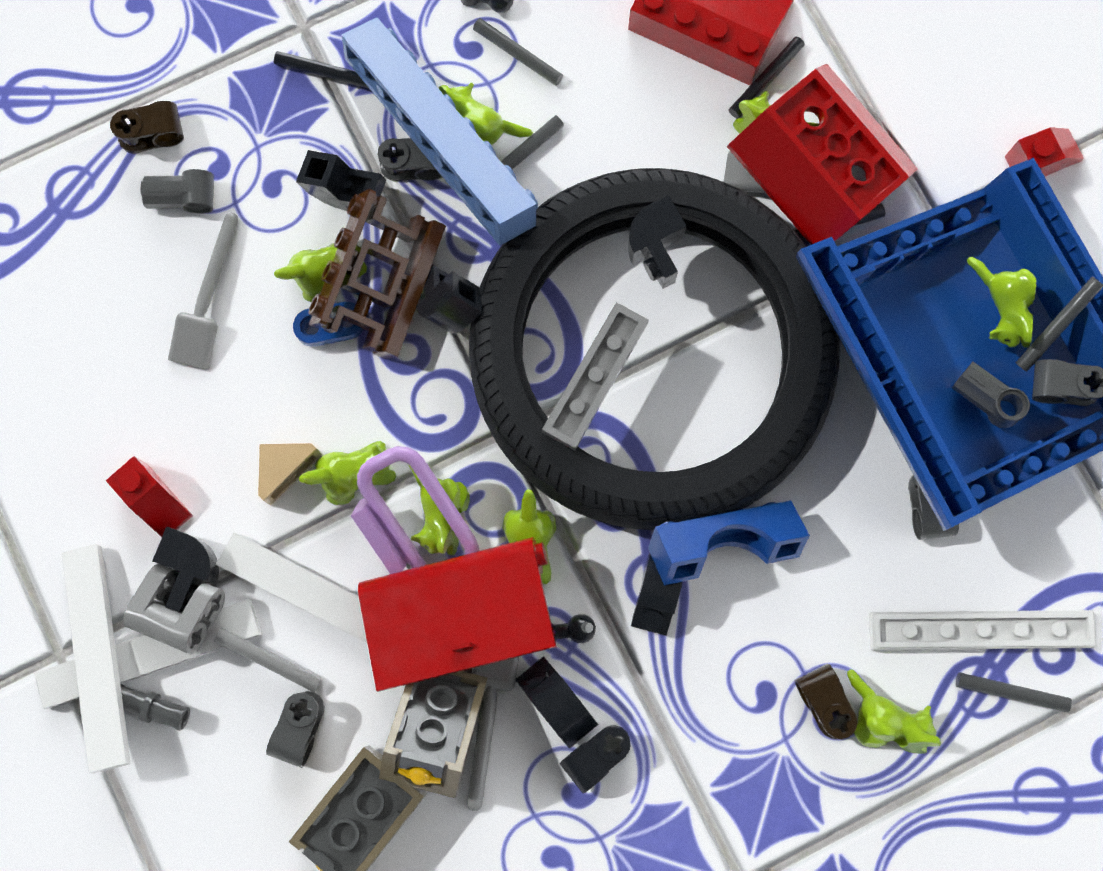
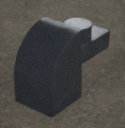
[296,150,386,211]
[628,195,686,289]
[416,265,482,333]
[152,526,219,613]
[631,552,683,636]
[516,656,599,749]

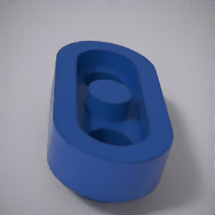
[293,301,364,347]

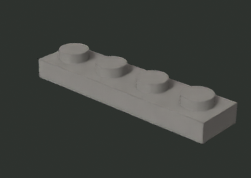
[542,302,649,451]

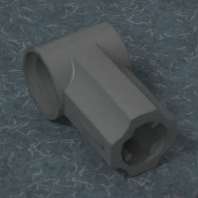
[140,169,214,214]
[952,362,1030,428]

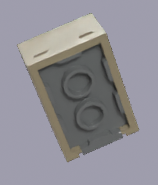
[379,671,488,799]
[288,745,428,871]

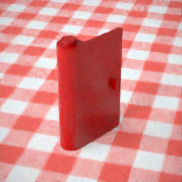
[358,537,557,692]

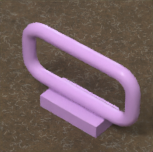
[351,446,479,574]

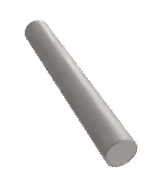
[214,628,322,693]

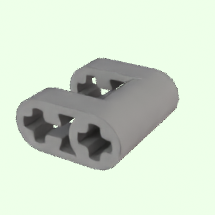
[123,564,225,655]

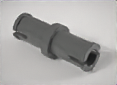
[120,684,191,731]

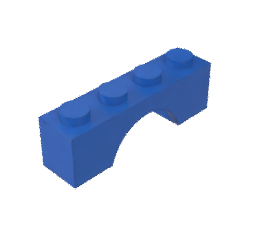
[648,500,810,585]

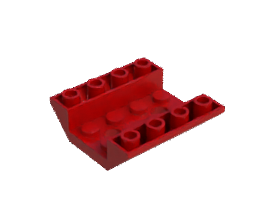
[727,64,918,245]

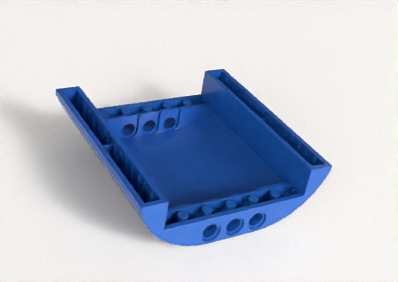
[796,158,1103,531]

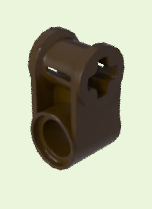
[110,101,184,154]
[794,664,858,739]

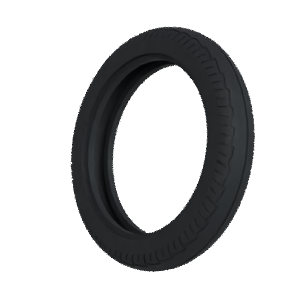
[469,168,840,530]

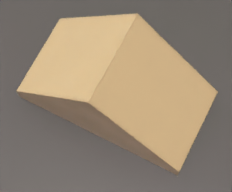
[258,443,323,506]

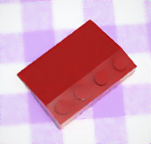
[628,0,794,86]

